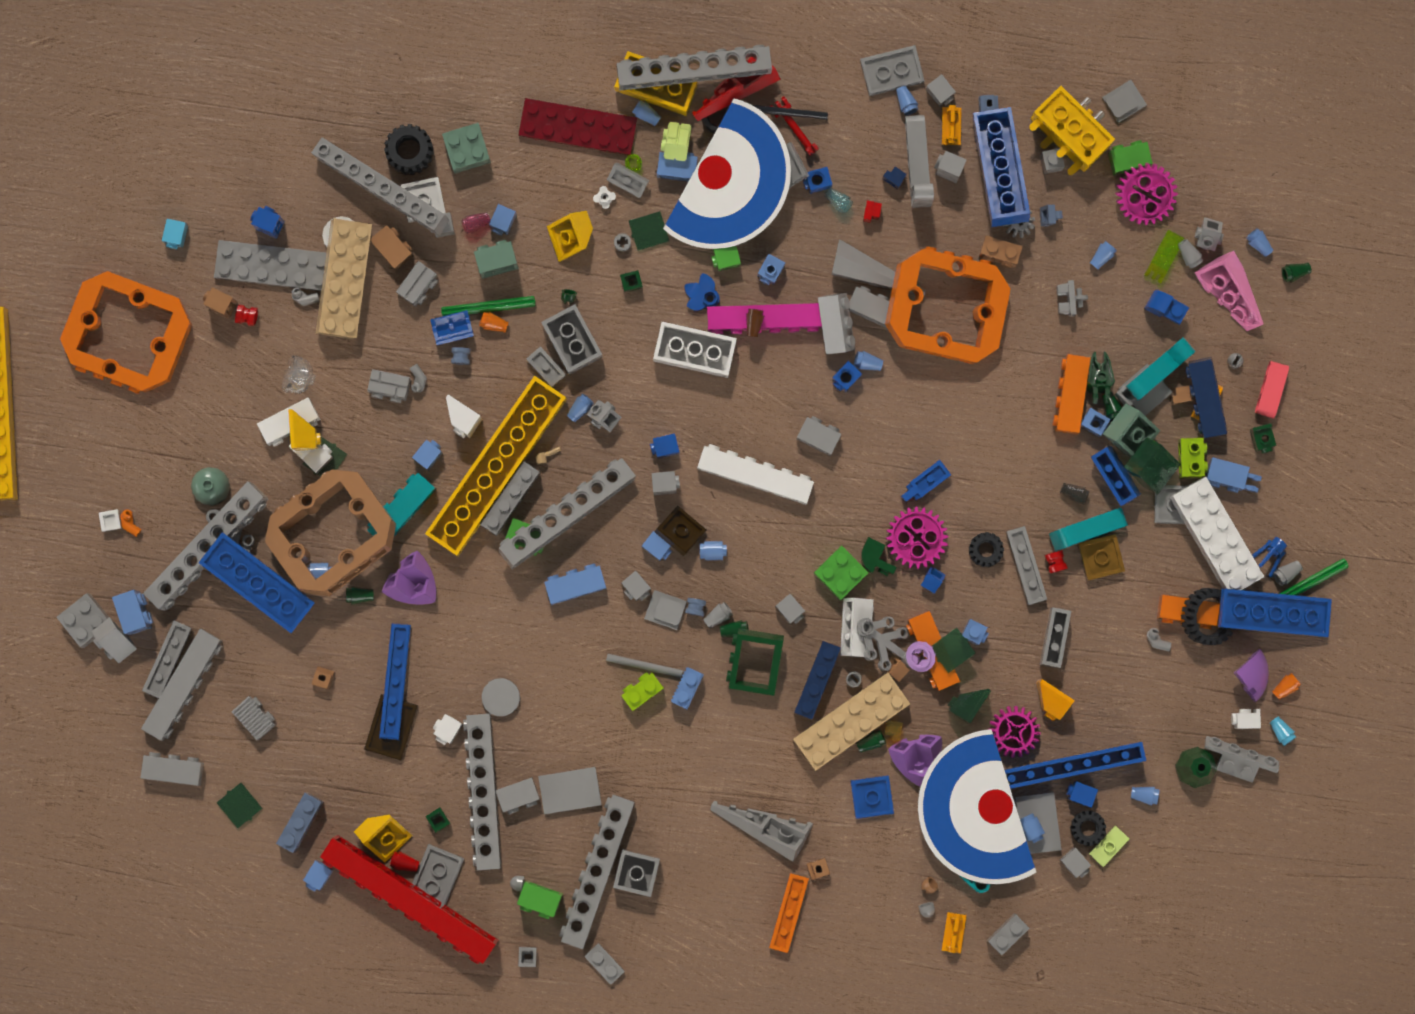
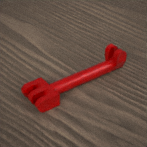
[770,96,819,156]

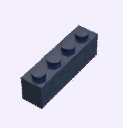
[1186,357,1228,438]
[794,641,841,720]

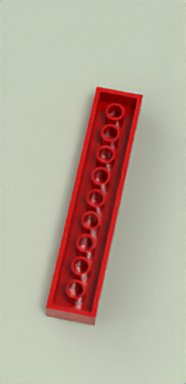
[320,835,499,964]

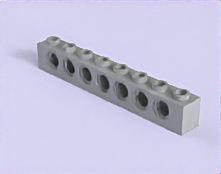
[617,45,772,91]
[311,137,450,236]
[498,458,636,570]
[143,481,269,611]
[463,714,501,870]
[559,794,635,949]

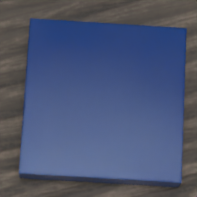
[850,775,894,819]

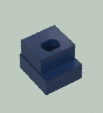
[882,167,907,190]

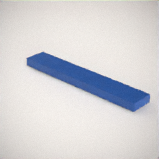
[379,623,411,740]

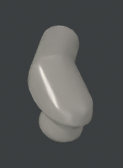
[292,288,320,306]
[410,364,427,393]
[1147,628,1171,652]

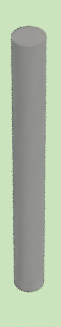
[606,654,683,678]

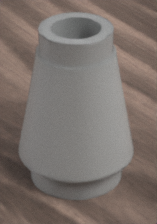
[1178,239,1203,269]
[1273,560,1303,586]
[704,602,733,628]

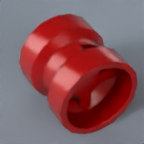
[235,304,258,326]
[1044,550,1068,574]

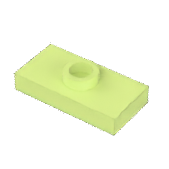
[1089,826,1129,867]

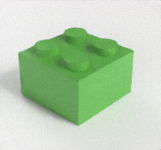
[813,545,868,601]
[517,881,563,919]

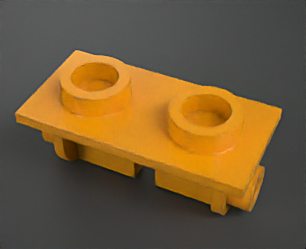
[942,105,961,145]
[942,912,967,954]

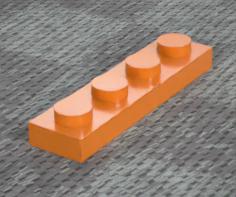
[769,873,809,953]

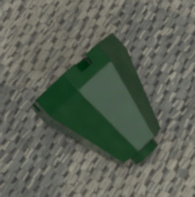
[1175,747,1217,788]

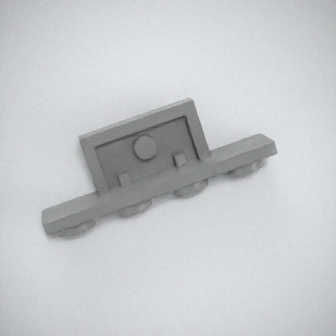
[1205,736,1279,783]

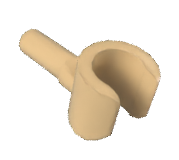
[536,447,561,465]

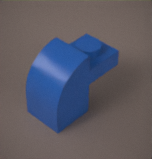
[1144,290,1189,325]

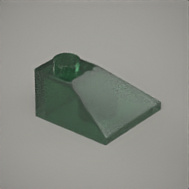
[948,689,991,724]

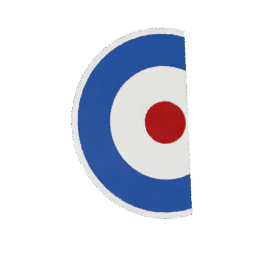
[663,98,791,249]
[918,729,1036,884]

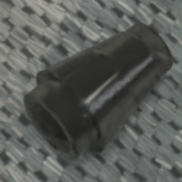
[1060,483,1090,505]

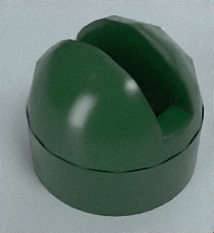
[561,289,577,305]

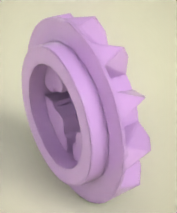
[906,641,936,672]

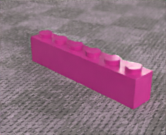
[707,303,822,335]

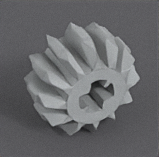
[1003,210,1035,238]

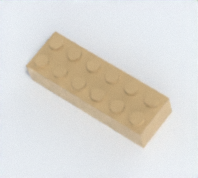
[315,218,372,339]
[793,673,910,771]

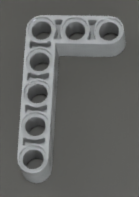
[905,115,934,208]

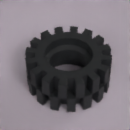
[969,532,1004,567]
[1070,811,1106,846]

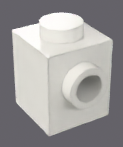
[433,714,463,745]

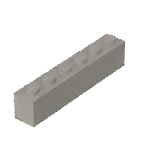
[141,629,223,741]

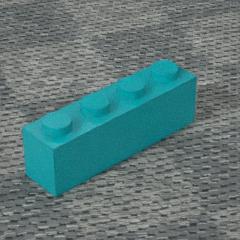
[367,473,436,537]

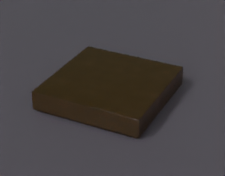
[654,505,707,557]

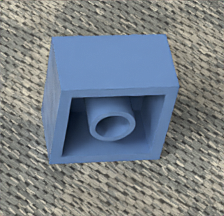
[112,590,153,635]

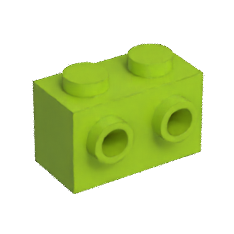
[1178,438,1208,478]
[621,672,664,711]

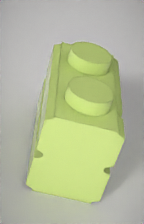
[661,122,691,161]

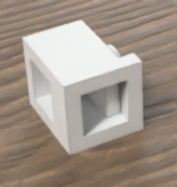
[1231,709,1261,729]

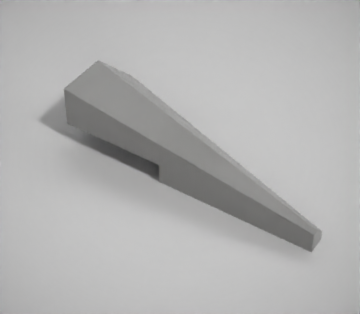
[831,240,926,296]
[710,801,813,862]

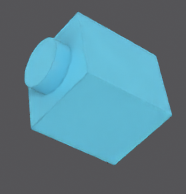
[162,219,188,249]

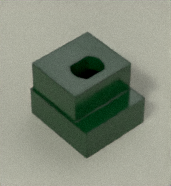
[620,270,643,292]
[425,807,451,833]

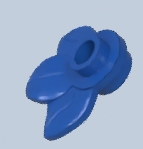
[684,273,720,311]

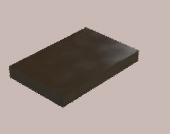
[364,694,418,761]

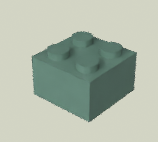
[442,123,491,174]
[474,240,519,279]
[1103,404,1161,461]

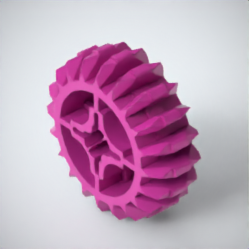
[988,706,1041,758]

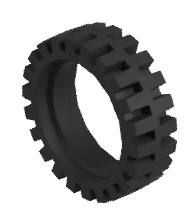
[1181,588,1235,645]

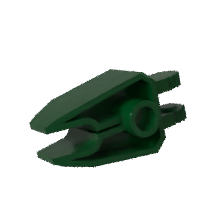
[1086,352,1115,404]

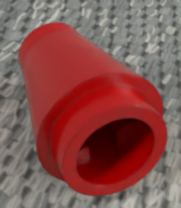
[390,851,420,872]

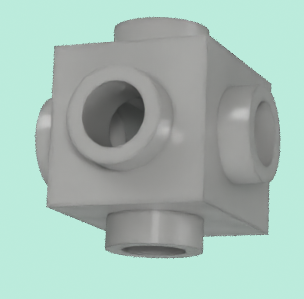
[1194,217,1224,251]
[587,400,622,432]

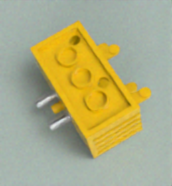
[1029,86,1115,176]

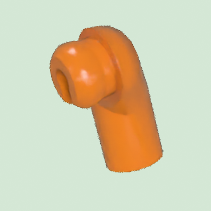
[120,509,142,537]

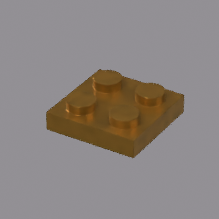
[1078,534,1125,581]

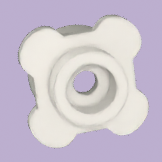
[593,186,616,209]

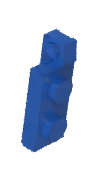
[901,460,951,503]

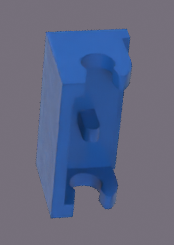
[430,310,474,345]

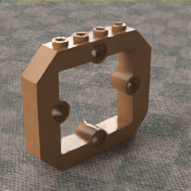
[265,470,396,596]

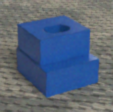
[921,566,946,593]

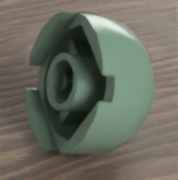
[191,467,230,506]

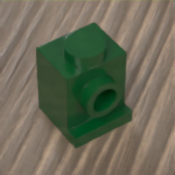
[1250,423,1277,454]

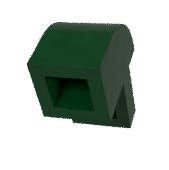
[861,537,897,576]

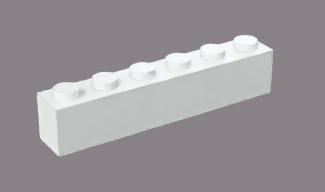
[697,444,814,505]

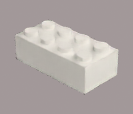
[653,322,737,378]

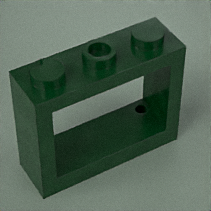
[726,628,784,696]

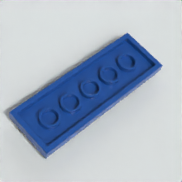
[199,532,315,633]
[1218,589,1332,637]

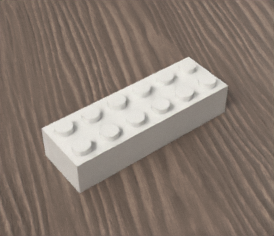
[1170,477,1264,590]

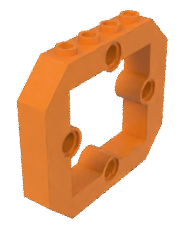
[885,246,1011,364]
[60,271,192,394]

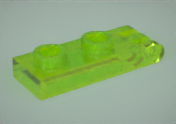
[1144,230,1185,284]

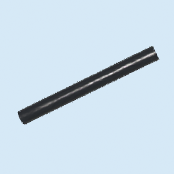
[753,105,828,120]

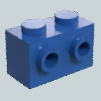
[250,206,285,239]

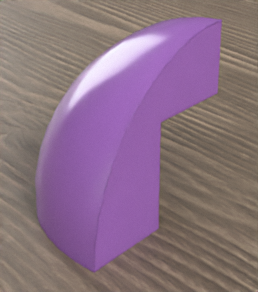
[382,551,436,605]
[1233,649,1269,702]
[888,735,942,787]

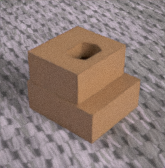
[1170,386,1193,405]
[883,655,910,682]
[312,666,335,690]
[806,857,830,880]

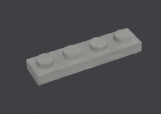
[1006,526,1047,605]
[142,620,192,698]

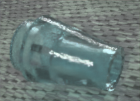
[824,187,853,214]

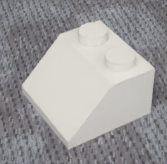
[446,395,483,438]

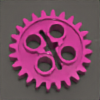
[1115,163,1178,225]
[886,506,948,569]

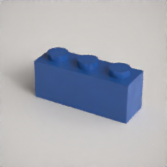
[1091,446,1141,506]

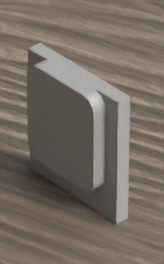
[1102,80,1147,123]
[644,590,687,630]

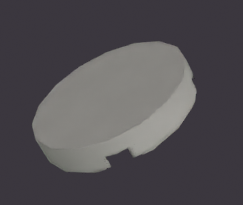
[482,678,520,716]

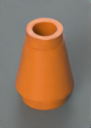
[479,312,508,333]
[1272,673,1301,700]

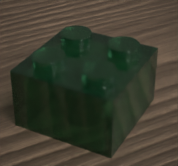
[1124,437,1181,494]

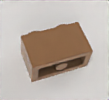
[370,225,413,271]
[203,287,238,319]

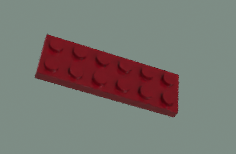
[518,98,637,156]

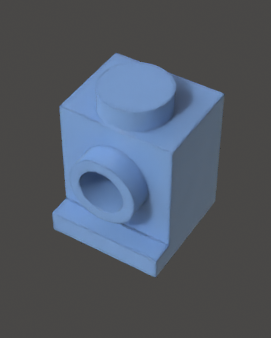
[1081,408,1110,437]

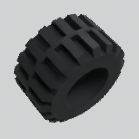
[384,124,434,175]

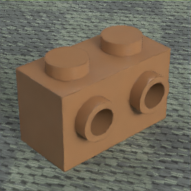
[979,235,1023,269]

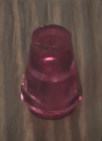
[461,212,491,234]

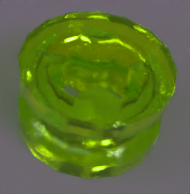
[625,154,642,172]

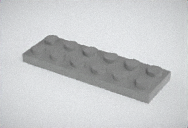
[214,240,326,291]

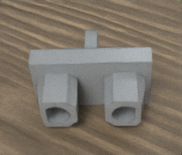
[1056,280,1088,317]

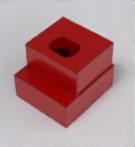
[863,200,882,223]

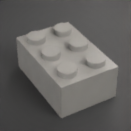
[541,304,603,375]

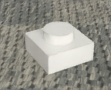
[99,509,122,532]

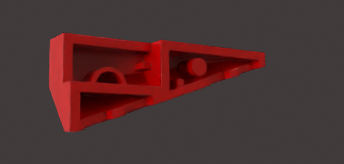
[692,57,781,121]

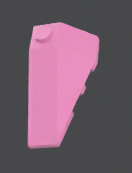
[1195,251,1264,331]

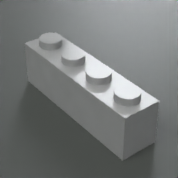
[480,461,540,536]

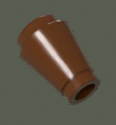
[746,308,765,337]

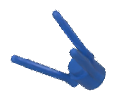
[1252,537,1287,578]

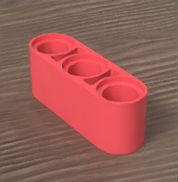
[1255,361,1289,419]

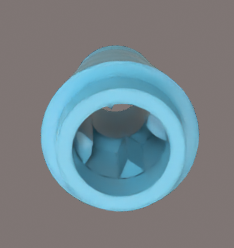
[1270,716,1296,746]

